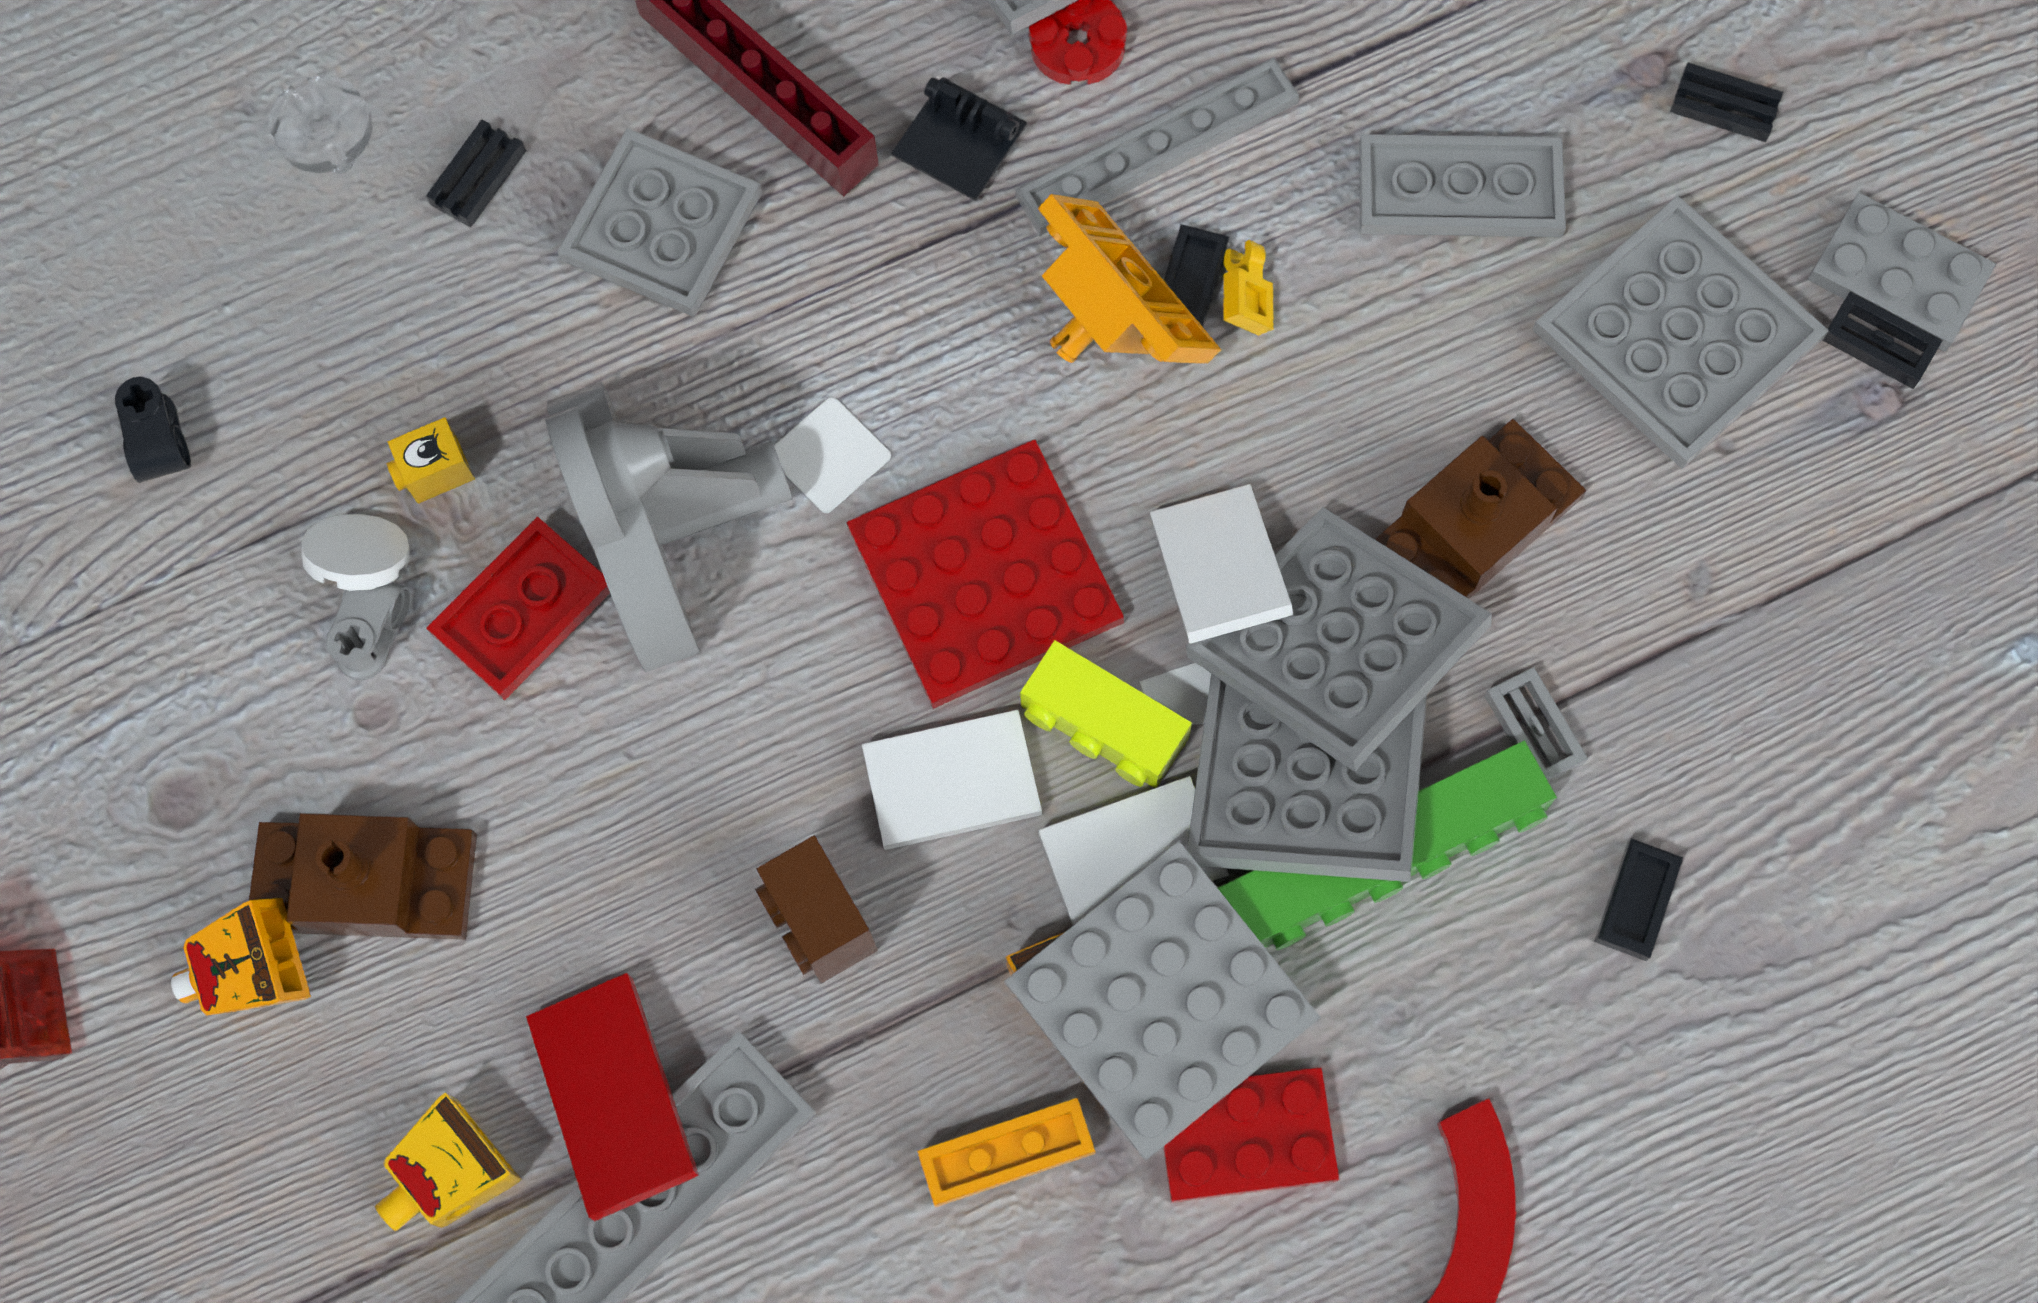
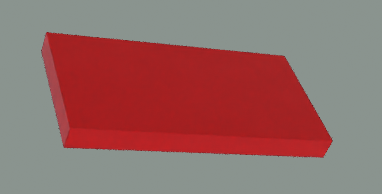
[526,973,699,1222]

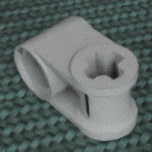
[326,582,410,681]

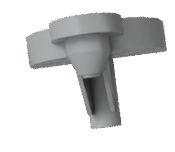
[545,382,793,672]

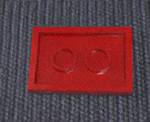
[426,516,610,701]
[1163,1067,1339,1203]

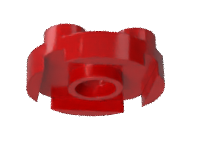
[1029,0,1127,85]

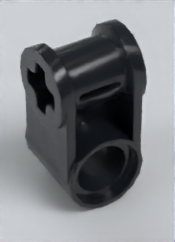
[115,376,191,483]

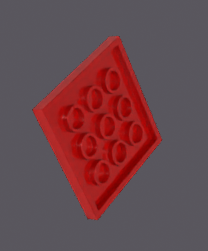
[846,439,1124,709]

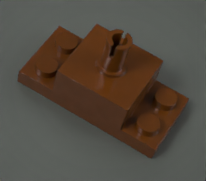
[1375,419,1587,599]
[249,814,477,940]

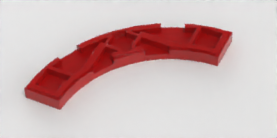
[1426,1098,1516,1303]

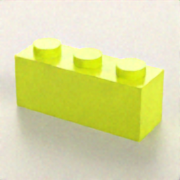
[1020,640,1192,788]

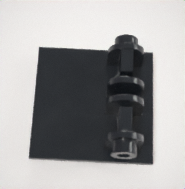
[891,77,1027,201]

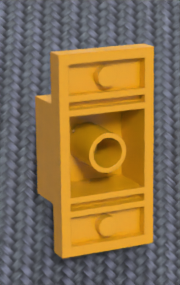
[1038,194,1222,364]

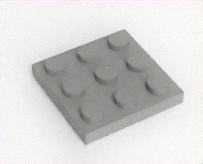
[557,128,762,317]

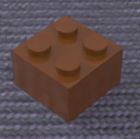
[755,835,878,984]

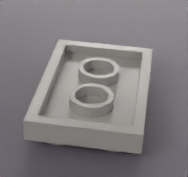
[1807,192,1997,352]

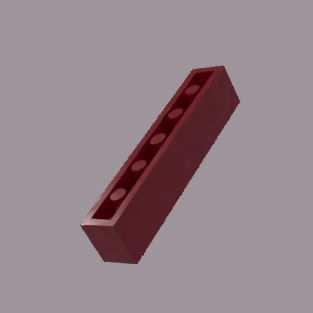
[635,0,879,197]

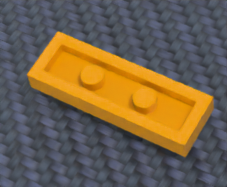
[917,1098,1095,1208]

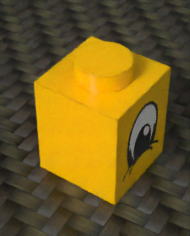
[386,417,475,504]

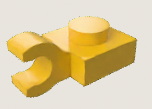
[1223,240,1273,336]

